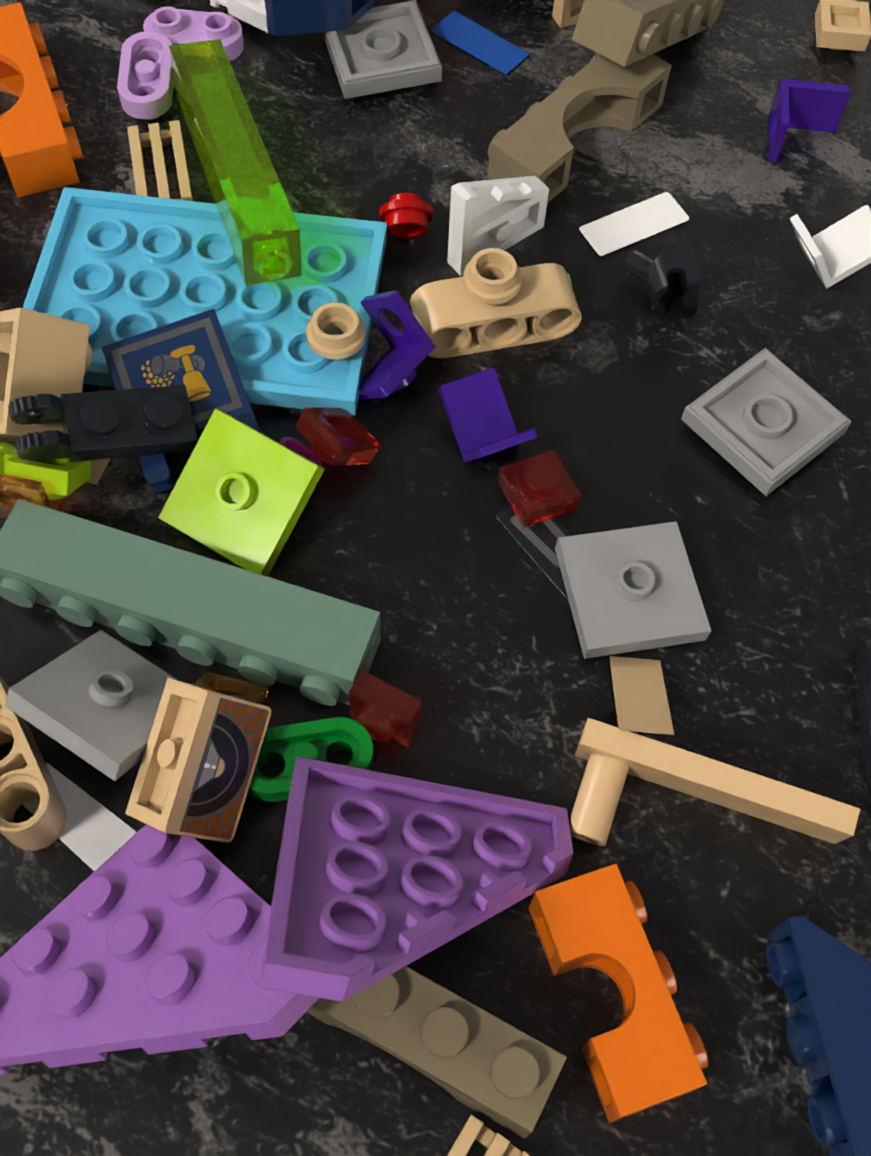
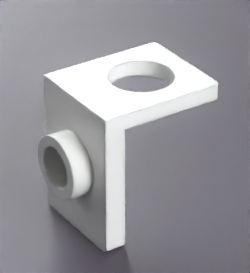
[789,205,871,289]

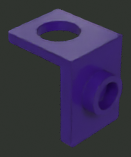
[767,79,850,162]
[358,290,435,400]
[438,368,538,463]

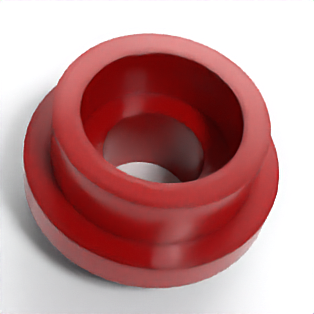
[379,193,433,239]

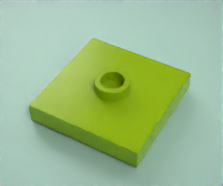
[158,408,325,577]

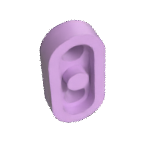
[143,7,244,64]
[117,31,176,120]

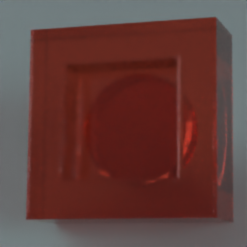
[295,407,381,466]
[497,450,581,528]
[349,670,422,747]

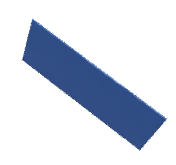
[430,11,530,75]

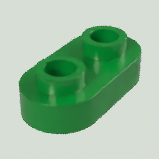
[248,717,374,802]

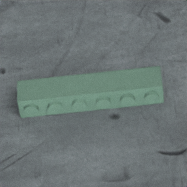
[0,499,381,707]

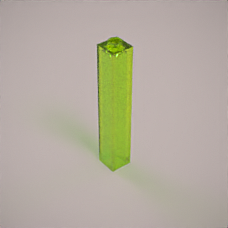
[169,39,302,286]

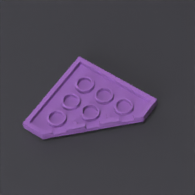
[258,756,574,1002]
[0,824,319,1075]

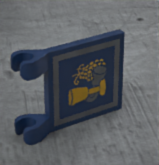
[102,309,260,494]

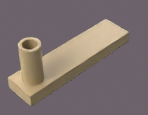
[569,718,860,846]

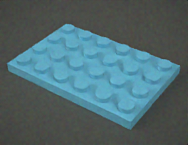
[23,187,387,415]

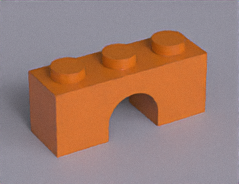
[529,864,708,1123]

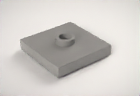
[322,0,442,99]
[681,348,852,496]
[555,521,711,659]
[5,630,177,781]

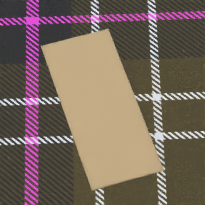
[609,656,674,735]

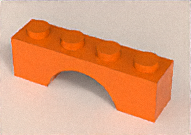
[0,2,83,198]

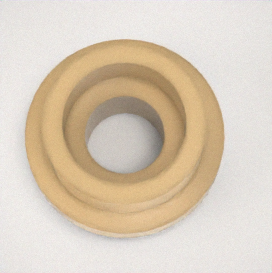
[463,248,521,305]
[306,302,365,360]

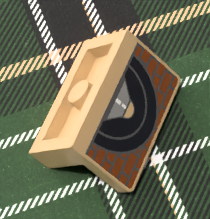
[125,678,271,843]

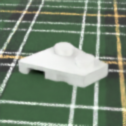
[447,176,549,276]

